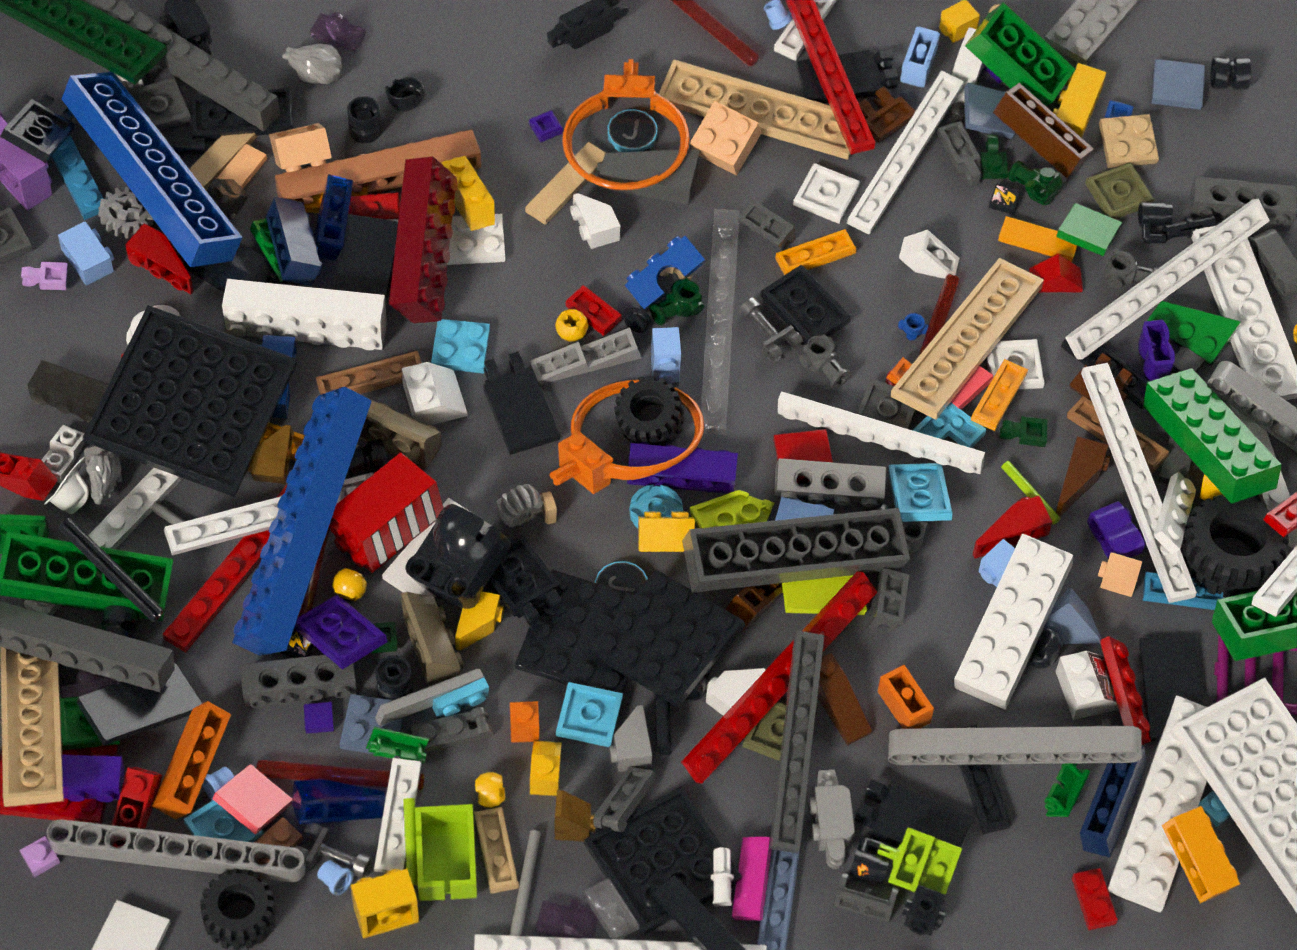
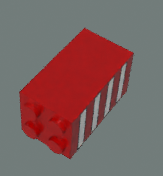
[329,452,444,573]

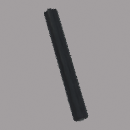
[59,518,163,622]

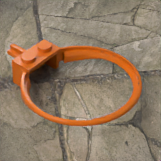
[563,59,690,190]
[550,380,704,494]

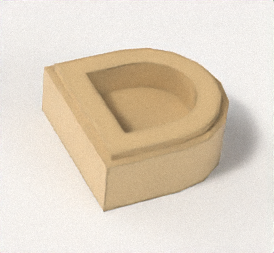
[540,491,557,524]

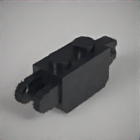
[163,0,212,55]
[547,0,629,49]

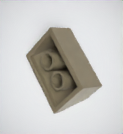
[359,401,441,470]
[401,592,464,687]

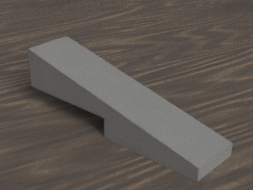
[530,328,642,385]

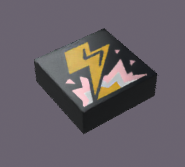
[989,183,1021,215]
[280,629,314,658]

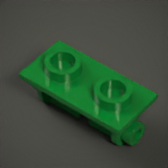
[366,727,429,764]
[1044,763,1090,817]

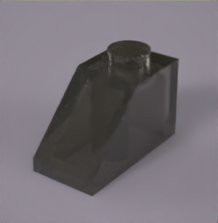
[206,178,249,221]

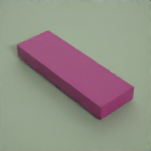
[732,837,772,920]

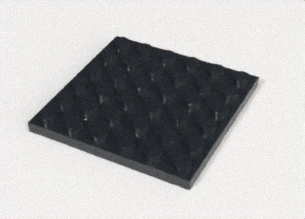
[83,305,297,497]

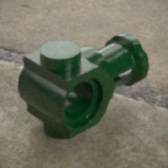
[1008,160,1063,205]
[649,278,704,326]

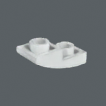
[42,425,85,483]

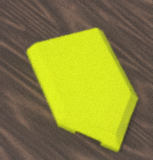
[690,490,774,529]

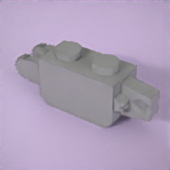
[809,770,855,870]

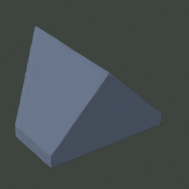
[1043,588,1102,644]

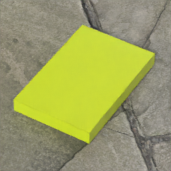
[782,575,867,615]

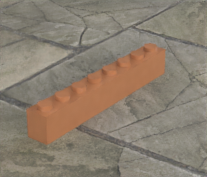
[275,130,481,204]

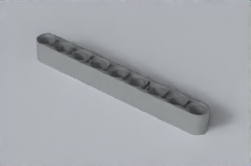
[888,726,1142,765]
[47,819,305,882]

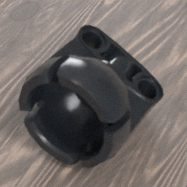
[405,504,511,609]

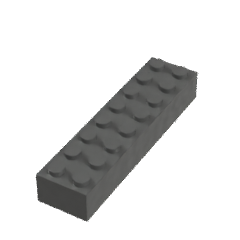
[682,508,910,593]

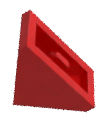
[1029,254,1083,292]

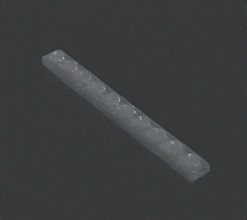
[700,209,740,435]

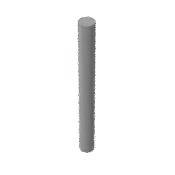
[510,830,541,936]

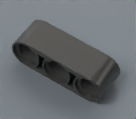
[1248,228,1297,298]

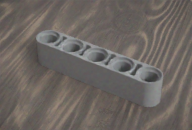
[1208,361,1297,452]

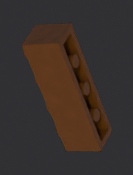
[993,83,1093,178]

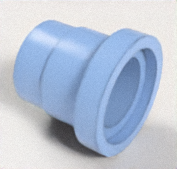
[764,0,793,30]
[202,767,234,800]
[317,860,354,896]

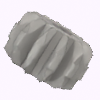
[495,484,543,527]

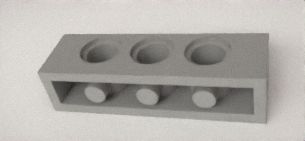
[774,458,886,507]

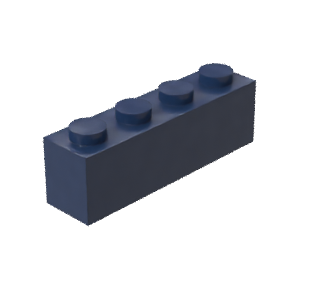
[266,197,322,286]
[1080,746,1147,858]

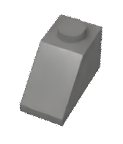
[609,705,652,772]

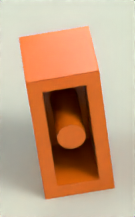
[877,665,934,729]

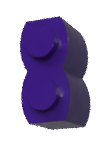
[1138,320,1175,381]
[1087,501,1145,559]

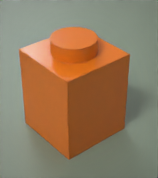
[510,701,539,743]

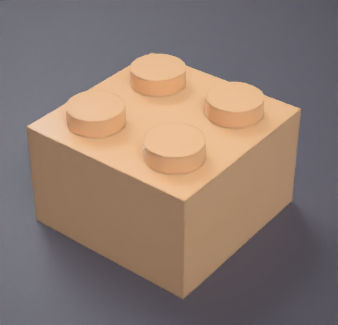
[690,101,762,175]
[269,123,332,172]

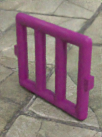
[1214,635,1297,715]

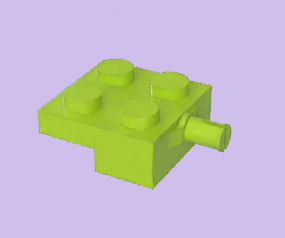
[877,828,962,895]

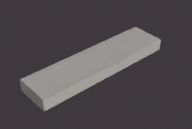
[375,669,484,726]

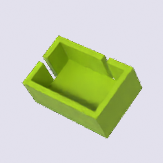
[415,804,477,901]

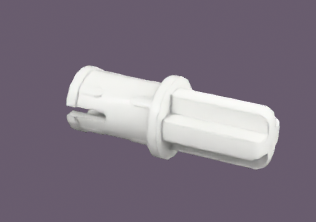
[711,847,734,907]

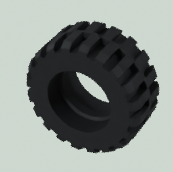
[1180,495,1289,598]

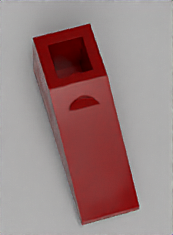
[125,223,193,294]
[0,453,58,501]
[112,767,163,848]

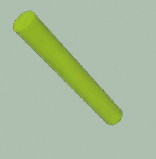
[1001,461,1061,525]
[403,798,418,886]

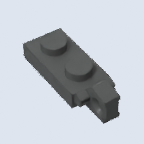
[937,121,981,186]

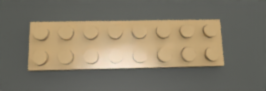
[659,60,850,160]
[891,258,1044,420]
[0,647,64,807]

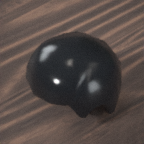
[385,77,425,112]
[1027,628,1062,669]

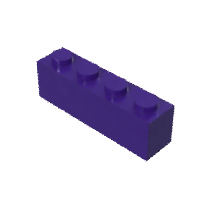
[627,442,738,494]
[62,755,125,802]

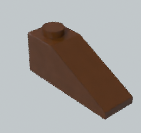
[1056,436,1111,516]
[725,583,783,633]
[817,652,872,746]

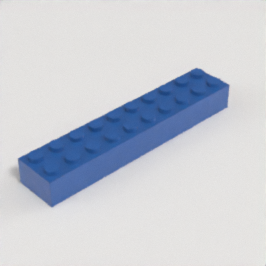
[62,72,242,267]
[232,387,372,656]

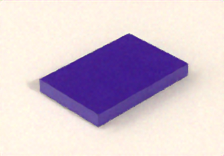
[294,594,387,670]

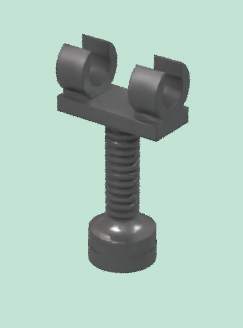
[739,297,803,364]
[294,822,372,878]

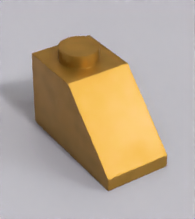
[248,425,294,484]
[555,790,596,842]

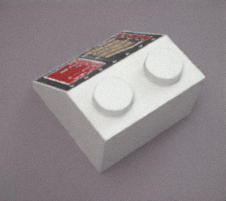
[1056,651,1119,720]

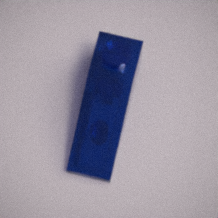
[313,174,353,261]
[292,779,386,824]

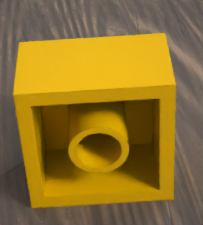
[638,511,695,552]
[351,869,419,939]

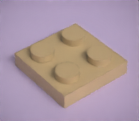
[1099,114,1159,168]

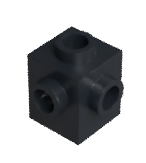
[902,885,946,936]

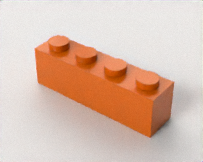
[152,701,231,820]

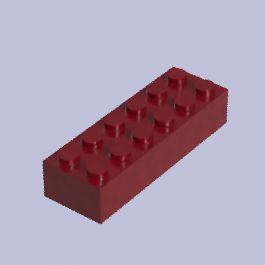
[389,156,458,324]

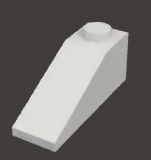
[951,28,984,108]

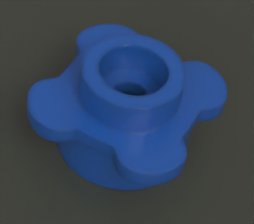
[898,313,929,341]

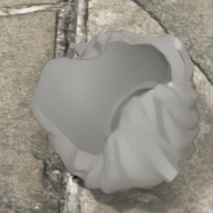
[283,44,342,85]
[83,446,123,504]

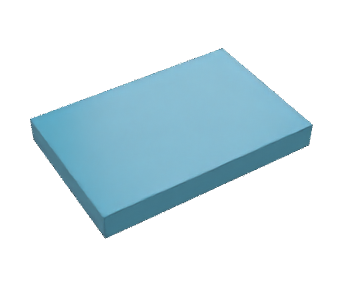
[888,463,952,522]

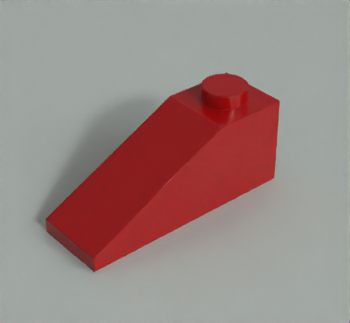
[973,496,1052,559]

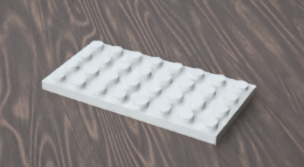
[1172,678,1297,913]

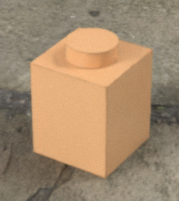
[1098,552,1142,597]

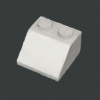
[402,362,468,425]

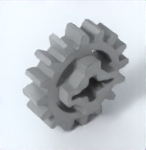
[98,187,154,238]

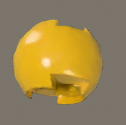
[555,309,588,342]
[332,568,367,601]
[475,772,505,808]

